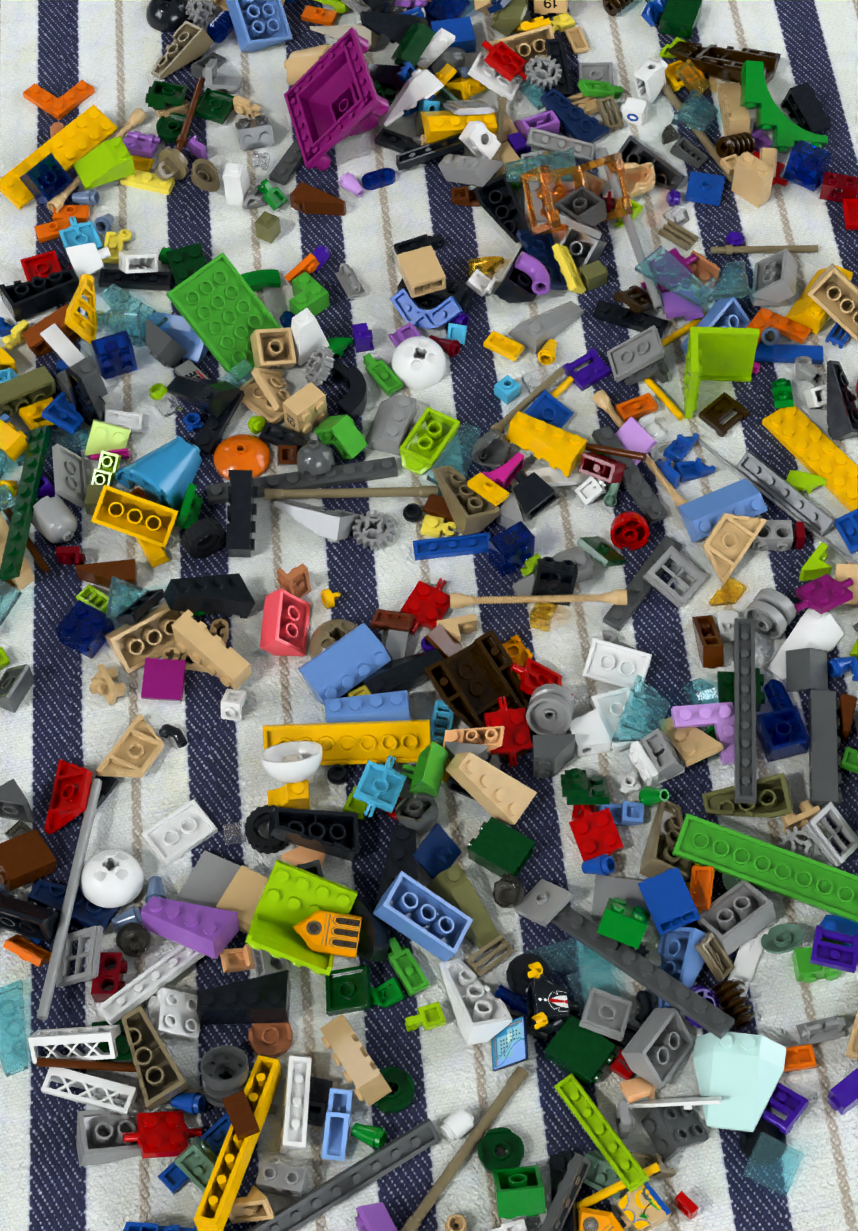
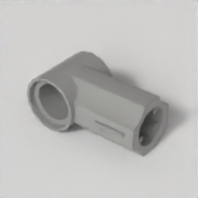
[795,356,825,387]

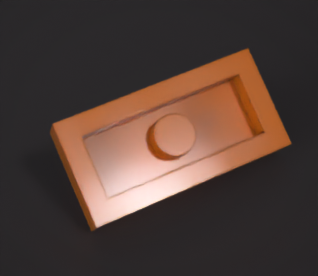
[284,253,319,286]
[615,393,658,423]

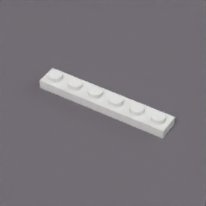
[96,945,205,1025]

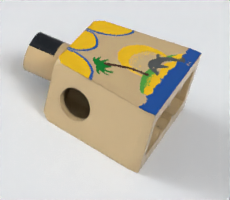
[616,1182,671,1231]

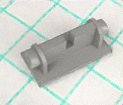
[335,263,366,299]
[796,1015,846,1045]

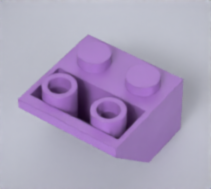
[513,110,560,139]
[355,1202,397,1231]

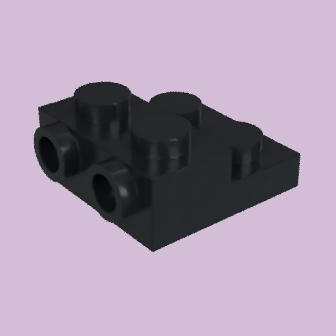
[531,557,578,606]

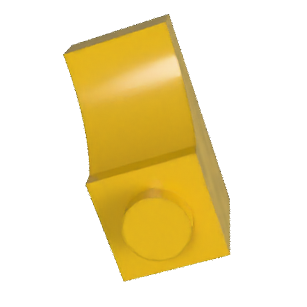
[267,779,311,809]

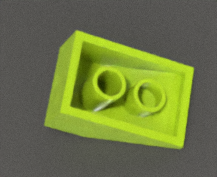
[73,136,135,190]

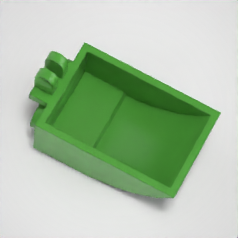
[400,741,448,799]

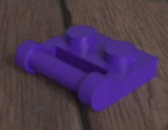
[562,348,612,391]
[810,925,858,973]
[761,1083,809,1135]

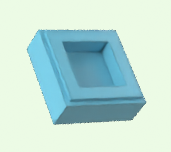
[446,323,468,344]

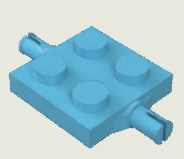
[59,216,103,261]
[353,756,407,817]

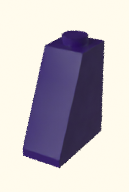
[827,1068,858,1115]

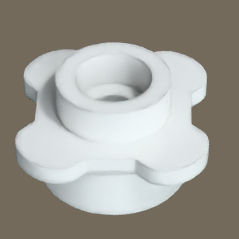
[617,772,641,794]

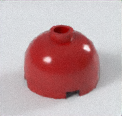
[610,511,650,551]

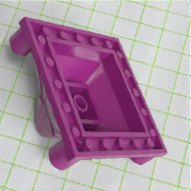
[284,27,389,171]

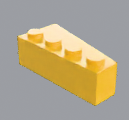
[507,411,587,478]

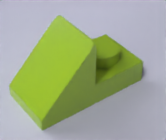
[799,542,832,581]

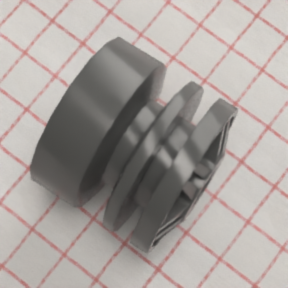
[201,1045,249,1108]

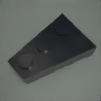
[780,82,831,135]

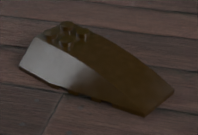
[669,41,781,85]
[424,630,538,764]

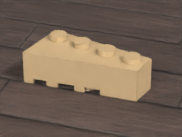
[445,752,537,825]
[320,1014,392,1106]

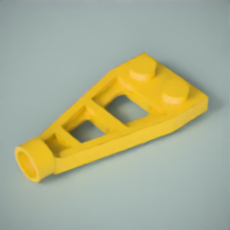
[64,274,97,344]

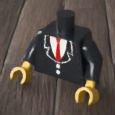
[525,962,580,1034]

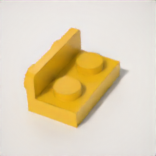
[447,76,486,99]

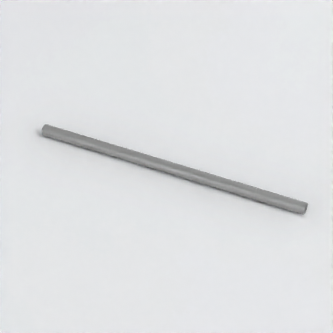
[598,147,663,312]
[37,778,102,1020]

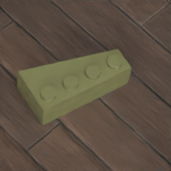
[0,366,56,417]

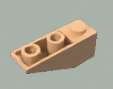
[443,726,505,752]

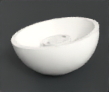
[391,336,446,389]
[260,741,323,783]
[80,849,144,908]

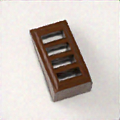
[839,694,857,742]

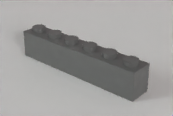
[808,690,842,809]

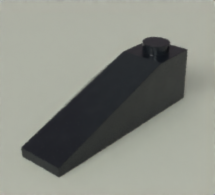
[167,376,240,418]

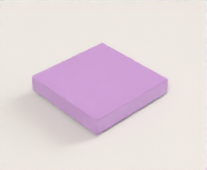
[615,416,658,465]

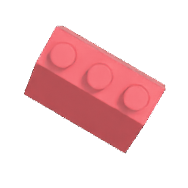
[260,588,311,657]

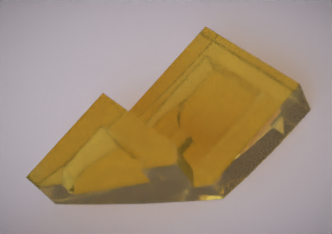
[469,256,505,276]
[709,577,746,606]

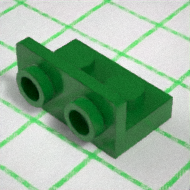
[175,483,203,530]

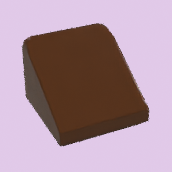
[277,445,297,466]

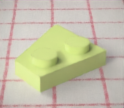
[84,419,131,456]

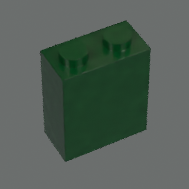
[659,0,702,39]
[391,23,435,67]
[467,817,535,884]
[545,1014,616,1088]

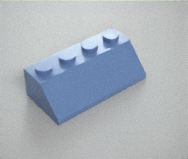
[680,296,751,354]
[677,478,768,543]
[298,623,391,706]
[325,690,411,723]
[373,871,473,962]

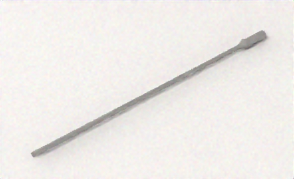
[697,438,858,565]

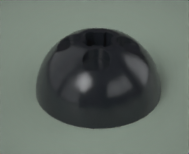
[146,0,193,32]

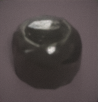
[493,874,525,909]
[116,922,151,958]

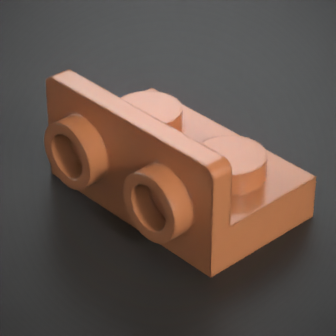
[688,250,721,292]
[277,563,312,599]

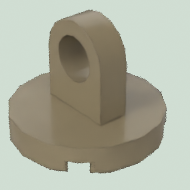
[155,147,189,181]

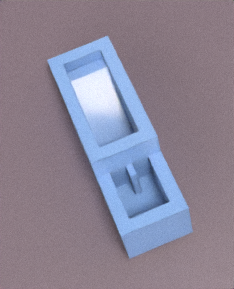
[321,1088,354,1161]

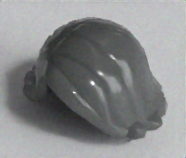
[431,47,466,81]
[471,429,511,470]

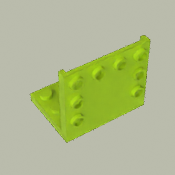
[684,327,760,419]
[245,859,358,976]

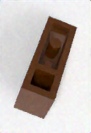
[290,182,346,216]
[75,559,138,591]
[692,615,724,669]

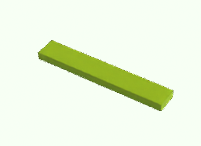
[554,1073,650,1193]

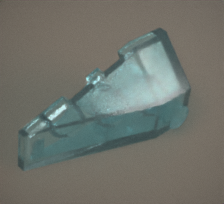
[85,309,148,347]

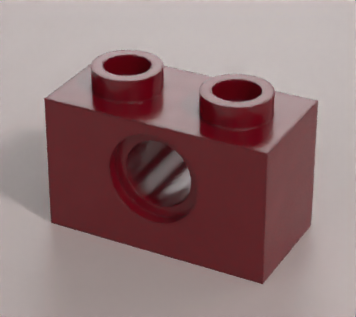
[819,172,858,203]
[578,452,626,484]

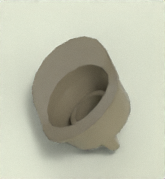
[191,158,220,192]

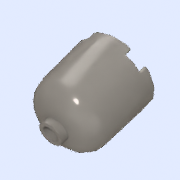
[31,494,78,544]

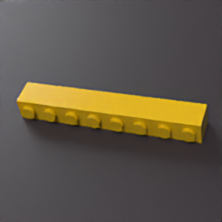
[194,1055,283,1231]

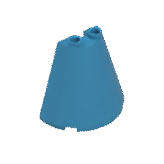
[115,436,202,511]

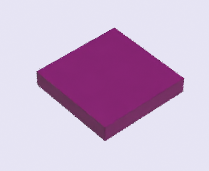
[141,658,187,701]

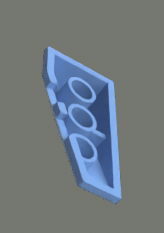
[145,312,209,365]
[658,927,710,1013]

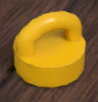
[0,480,18,499]
[320,588,341,609]

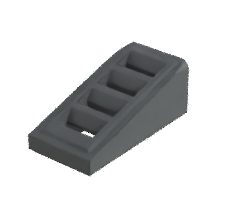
[191,52,226,79]
[670,136,709,169]

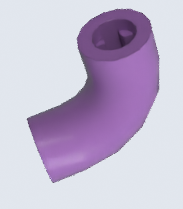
[515,251,550,295]

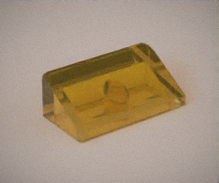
[675,59,710,98]

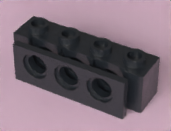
[397,278,473,315]

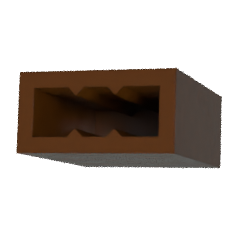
[0,829,57,892]

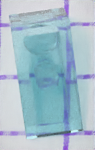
[682,678,719,705]

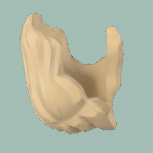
[617,162,656,199]

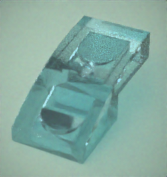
[219,359,253,388]

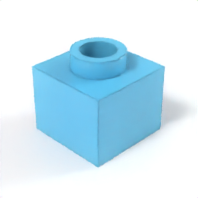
[418,100,440,113]
[494,375,521,405]

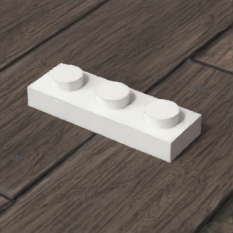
[416,28,455,69]

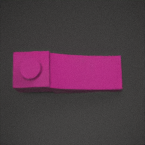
[482,452,524,490]

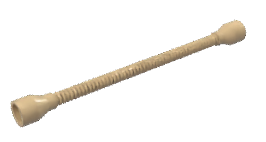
[47,108,146,213]
[592,390,689,516]
[450,589,627,609]

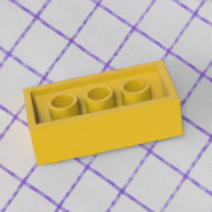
[420,110,498,143]
[785,265,853,335]
[91,485,179,548]

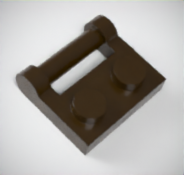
[614,285,654,314]
[698,392,749,437]

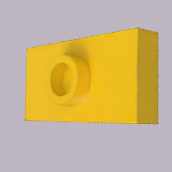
[434,63,457,96]
[483,330,524,362]
[467,472,509,506]

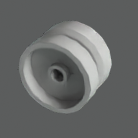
[744,588,796,639]
[526,684,575,735]

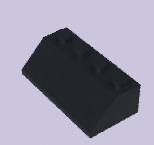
[0,894,60,944]

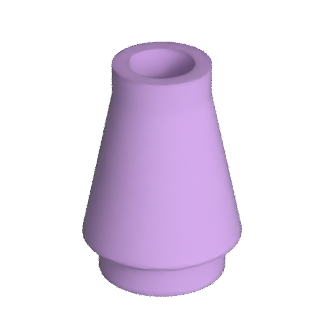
[339,172,365,197]

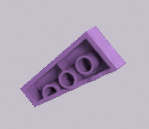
[140,896,240,959]

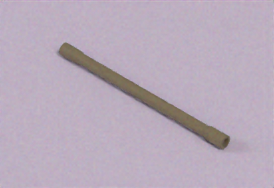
[661,81,734,184]
[264,486,438,500]
[399,1066,529,1231]

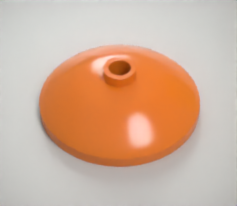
[214,434,271,480]

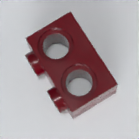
[91,952,128,1002]

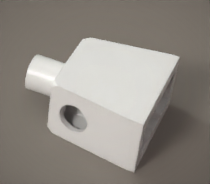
[633,60,668,103]
[66,242,111,279]
[119,250,158,274]
[567,709,611,756]

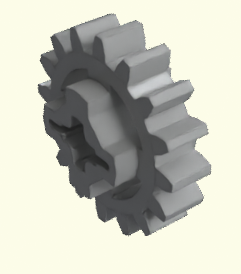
[185,0,221,29]
[525,54,562,90]
[305,345,334,386]
[352,511,395,551]
[776,826,823,862]

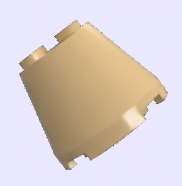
[284,44,332,86]

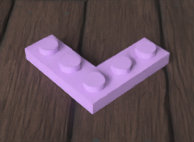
[671,702,734,765]

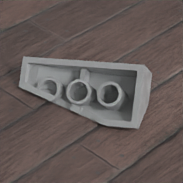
[512,546,594,603]
[76,1109,141,1166]

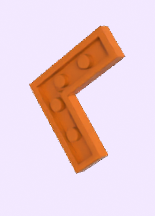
[23,80,95,120]
[746,307,811,345]

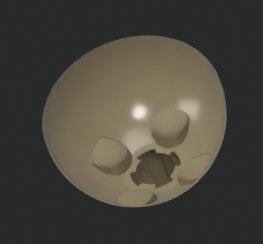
[309,619,358,659]

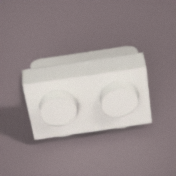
[628,741,685,787]
[148,987,200,1040]

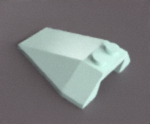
[693,1032,786,1132]

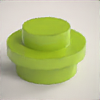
[149,383,168,400]
[248,416,266,434]

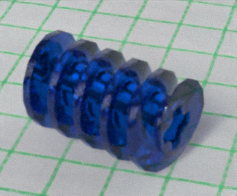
[207,10,234,43]

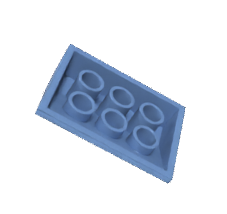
[225,0,293,53]

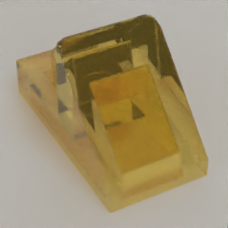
[530,602,558,632]

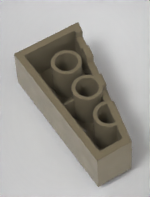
[121,1005,189,1112]

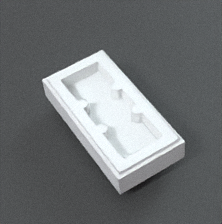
[104,409,143,433]

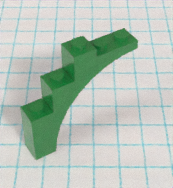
[740,60,828,153]

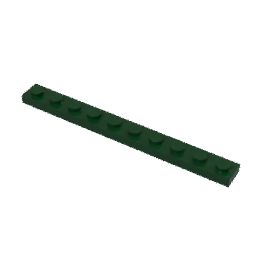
[0,425,51,581]

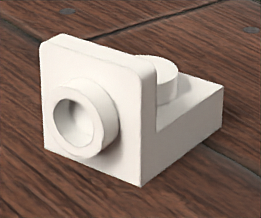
[638,413,666,443]
[575,476,608,506]
[221,688,247,721]

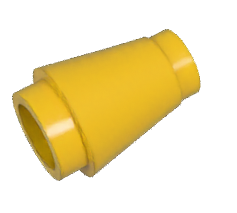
[538,339,557,365]

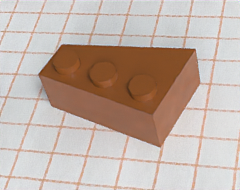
[22,303,81,357]

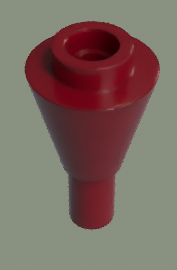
[429,335,460,357]

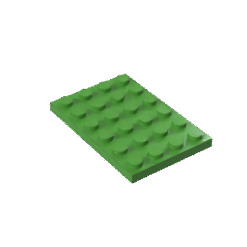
[166,253,281,383]

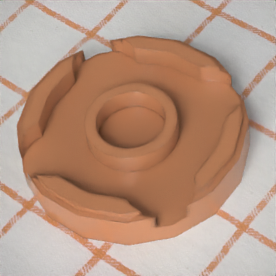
[248,1022,293,1059]

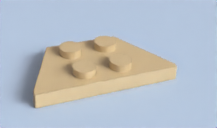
[702,513,767,583]
[96,713,165,778]

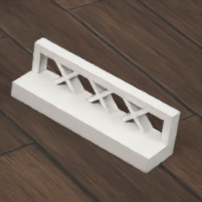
[28,1025,121,1064]
[279,1056,312,1154]
[41,1067,139,1115]

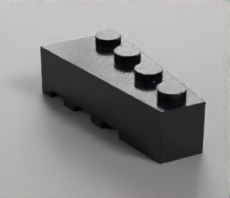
[0,269,83,323]
[226,470,258,558]
[269,807,359,862]
[376,824,418,904]
[196,970,291,1025]

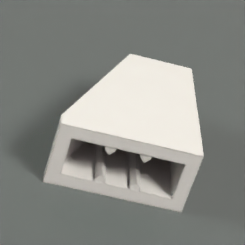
[223,163,251,207]
[291,308,330,366]

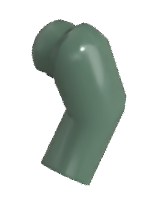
[603,482,621,507]

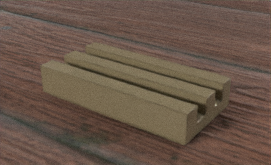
[596,95,624,132]
[658,220,698,251]
[695,932,735,981]
[466,934,515,978]

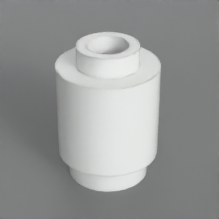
[440,1108,475,1142]

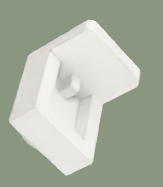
[465,269,498,297]
[717,610,738,642]

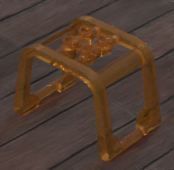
[519,153,633,236]

